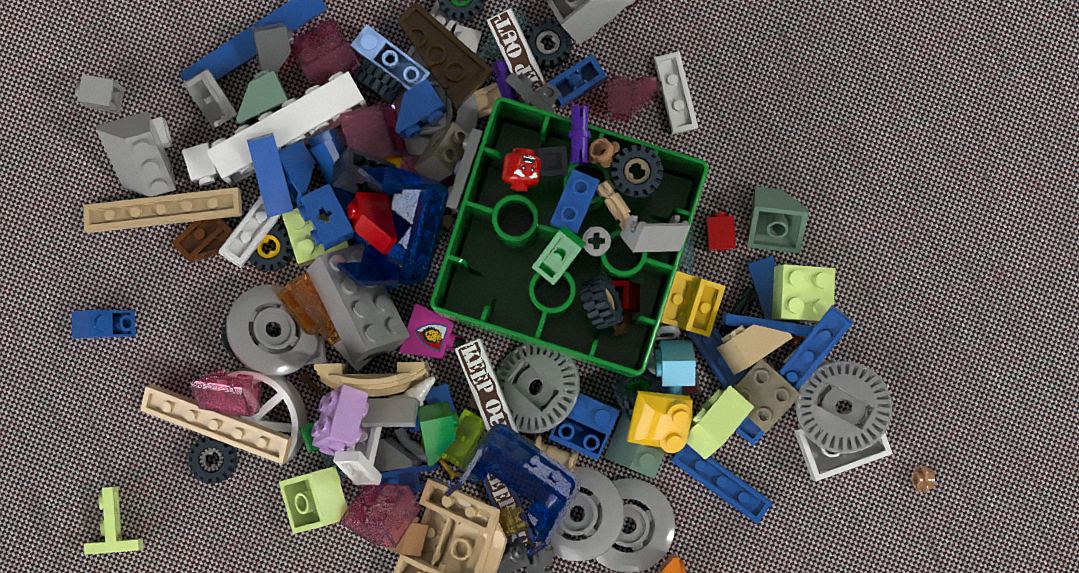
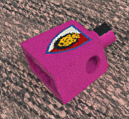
[400,303,467,359]

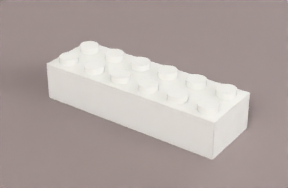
[207,72,369,186]

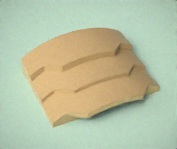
[314,362,429,397]
[394,478,507,573]

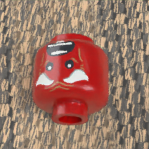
[502,148,541,191]

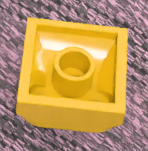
[627,391,693,453]

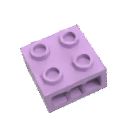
[311,385,369,455]

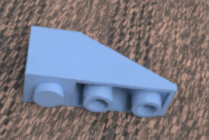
[350,24,430,90]

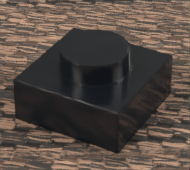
[538,146,568,178]

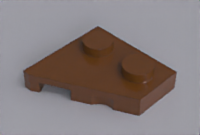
[172,218,234,263]

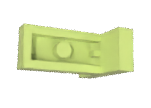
[84,486,144,555]

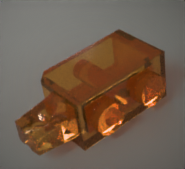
[277,272,341,346]

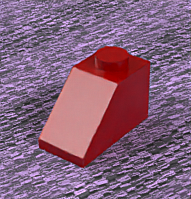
[347,192,397,254]

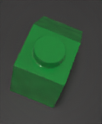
[417,401,459,466]

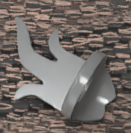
[647,326,680,374]

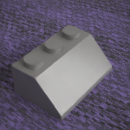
[546,0,636,45]
[96,111,176,197]

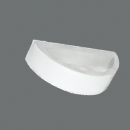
[213,367,307,466]

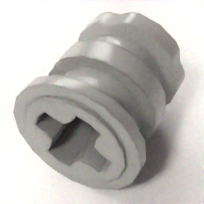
[582,227,611,256]

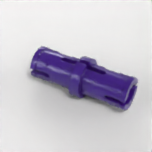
[568,105,591,165]

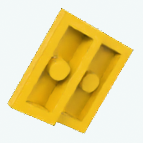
[661,271,726,337]

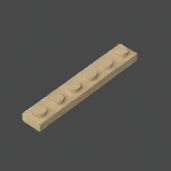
[83,187,242,233]
[140,384,293,464]

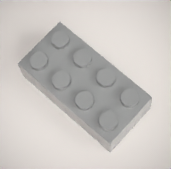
[306,243,410,364]

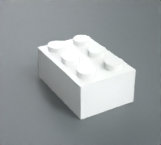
[794,407,893,481]

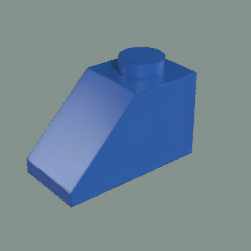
[278,141,315,208]

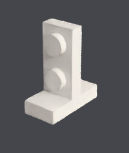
[333,423,382,485]

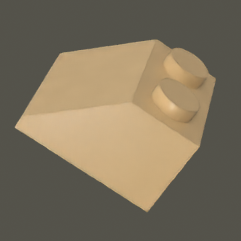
[717,324,793,375]

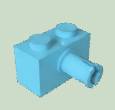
[655,340,696,395]

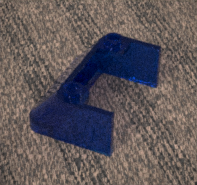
[337,167,449,287]
[443,423,580,556]

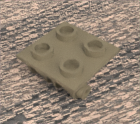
[734,359,801,433]

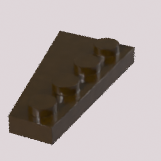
[397,1,493,110]

